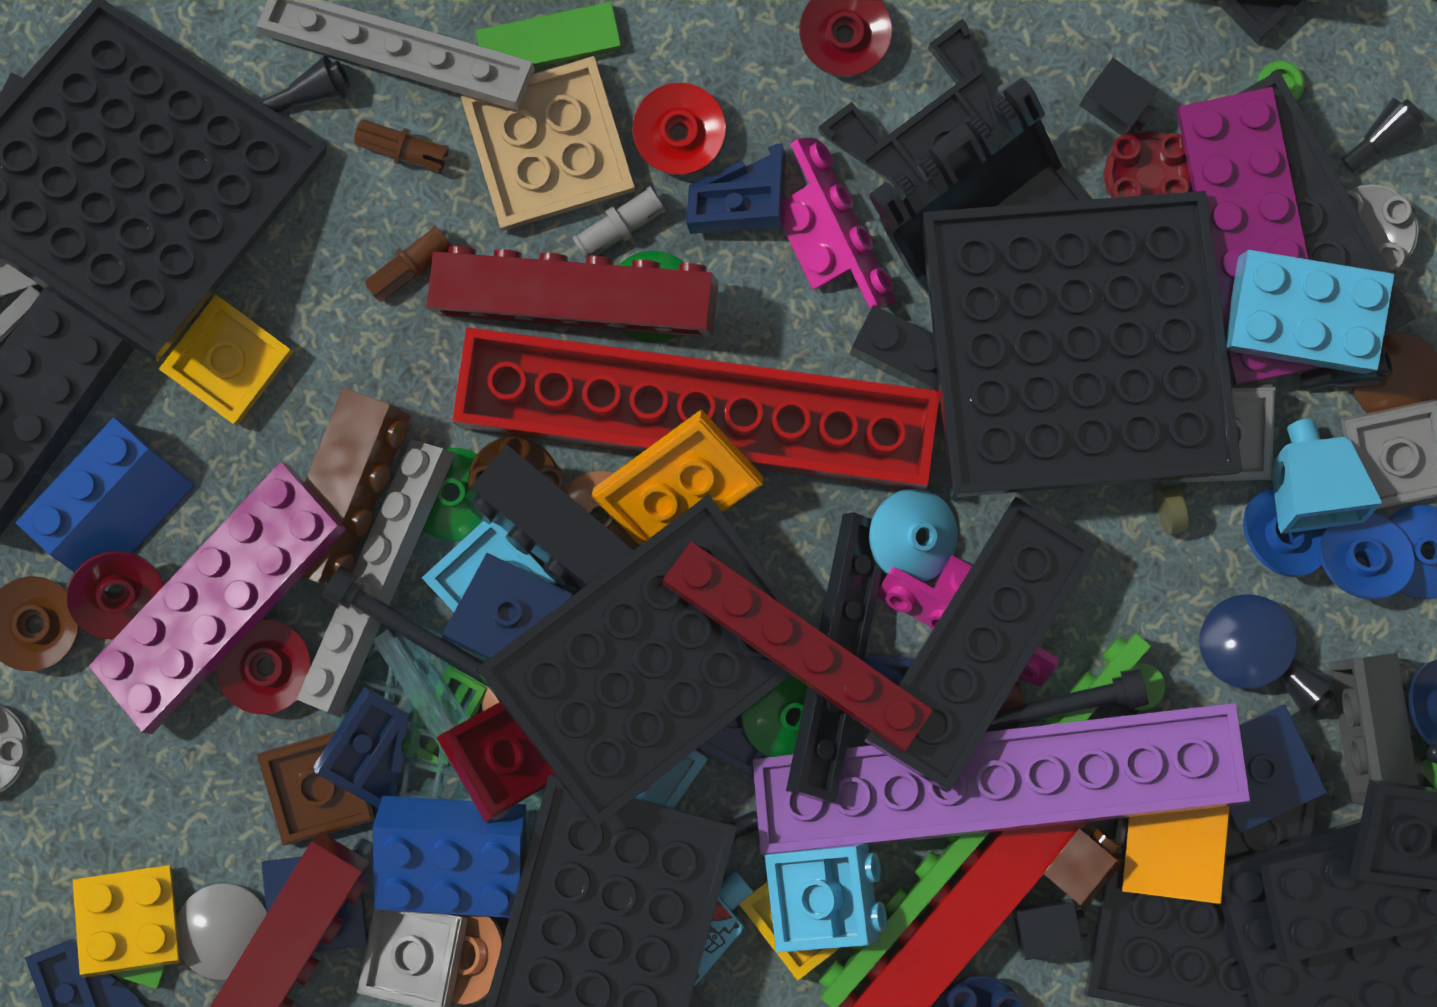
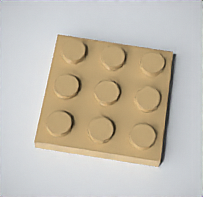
[460,56,635,232]

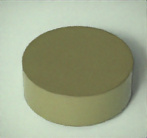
[1154,485,1190,535]

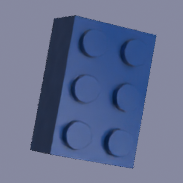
[373,796,527,918]

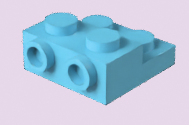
[765,843,887,952]

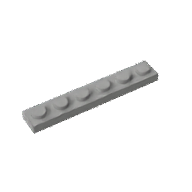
[256,0,535,111]
[296,439,455,718]

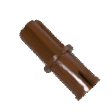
[354,120,449,174]
[365,225,452,302]

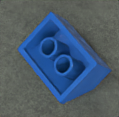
[15,417,195,572]

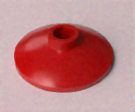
[632,83,726,175]

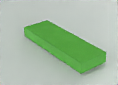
[475,1,621,68]

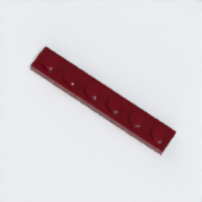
[662,541,933,753]

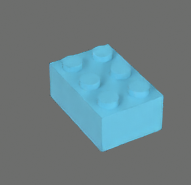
[1225,250,1394,374]

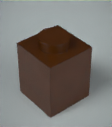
[1043,827,1125,906]

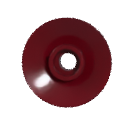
[799,0,892,77]
[66,551,163,639]
[216,619,312,715]

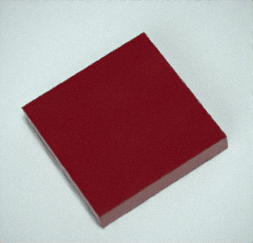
[437,702,554,822]

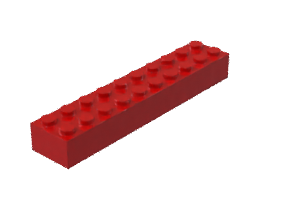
[452,327,940,490]

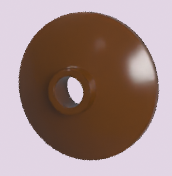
[0,576,79,671]

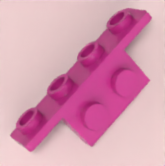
[782,138,896,309]
[877,555,1059,687]

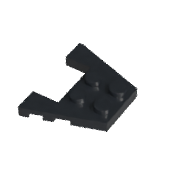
[818,19,1000,190]

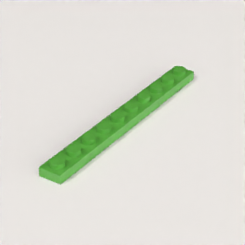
[819,633,1151,1007]

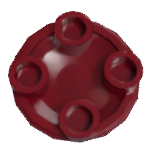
[1103,131,1193,198]

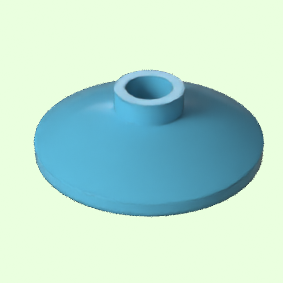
[869,489,958,582]

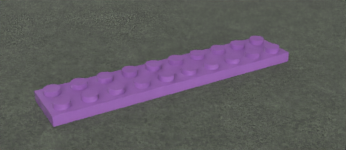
[753,703,1250,857]

